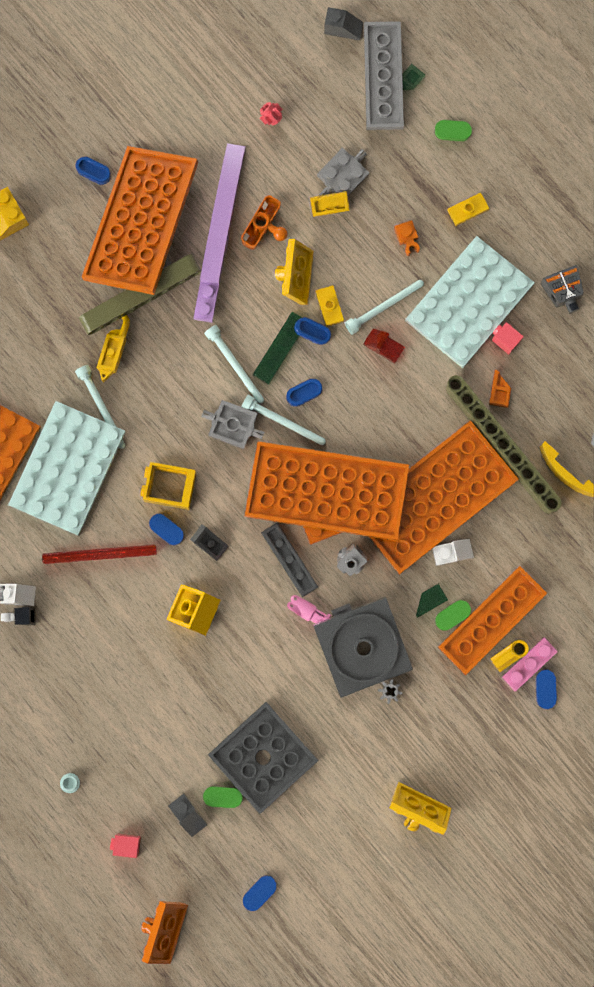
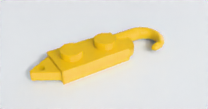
[96,315,130,382]

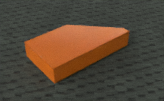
[489,370,511,408]

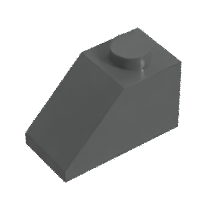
[324,7,363,41]

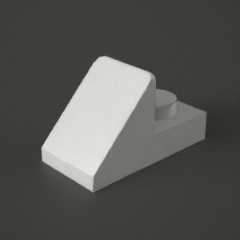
[432,539,474,566]

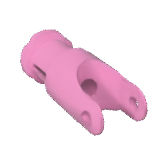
[287,595,331,624]

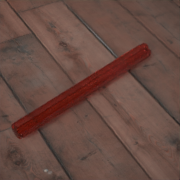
[42,545,157,564]

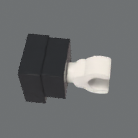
[1,607,36,626]

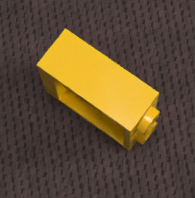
[140,462,197,510]

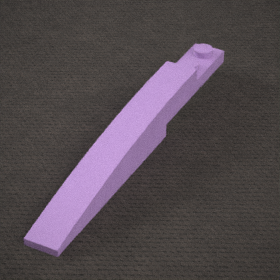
[194,143,245,323]

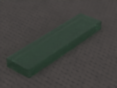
[253,312,302,385]

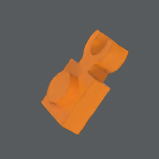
[394,220,420,256]

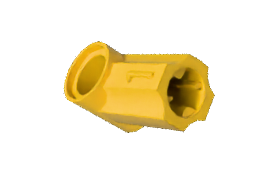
[490,640,529,672]

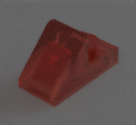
[363,329,405,364]

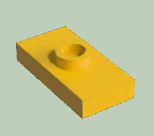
[310,191,350,217]
[447,192,489,226]
[315,285,344,327]

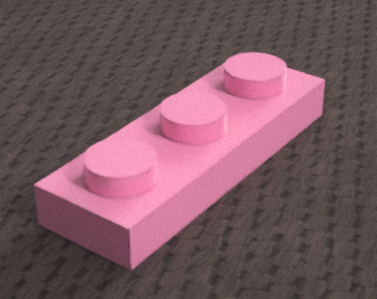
[502,637,558,691]

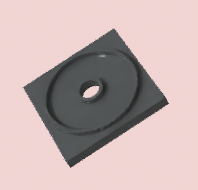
[313,597,413,698]
[208,702,319,814]

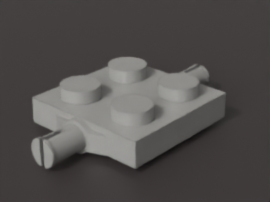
[317,148,369,196]
[201,400,265,449]

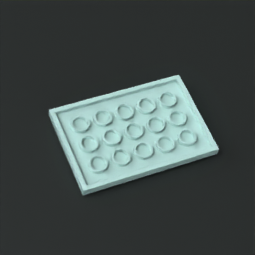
[405,236,535,368]
[8,401,126,536]

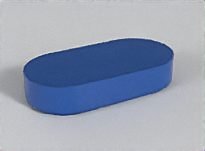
[75,157,111,185]
[294,317,331,345]
[286,379,322,407]
[149,514,184,546]
[536,670,557,709]
[243,875,277,911]

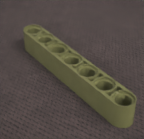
[79,254,202,335]

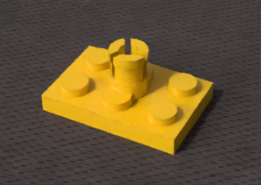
[275,239,314,305]
[389,782,452,835]

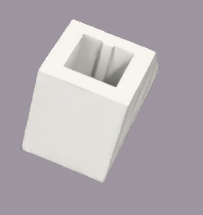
[0,584,36,606]

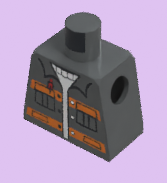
[541,265,584,314]

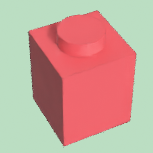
[492,322,524,355]
[110,834,141,858]

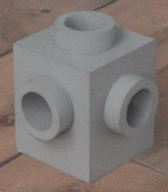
[337,543,367,576]

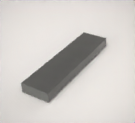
[261,523,318,598]

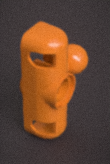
[241,195,288,250]

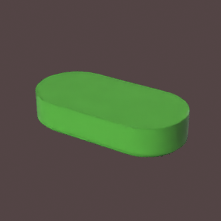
[434,120,472,141]
[435,600,471,631]
[203,786,243,808]

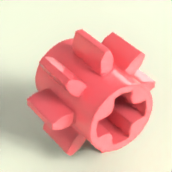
[260,102,283,125]

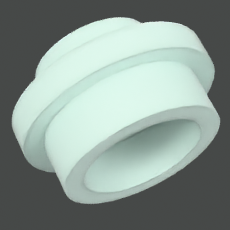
[60,773,80,793]

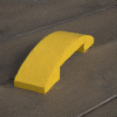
[540,441,594,497]

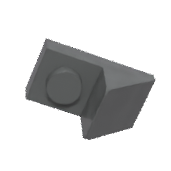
[190,524,228,561]
[168,793,208,837]

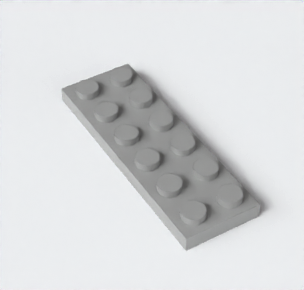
[364,22,404,130]

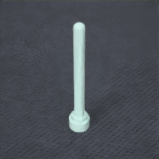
[344,280,424,335]
[204,325,264,403]
[75,365,125,449]
[241,395,326,445]

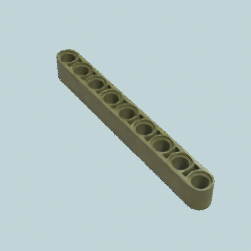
[446,375,562,514]

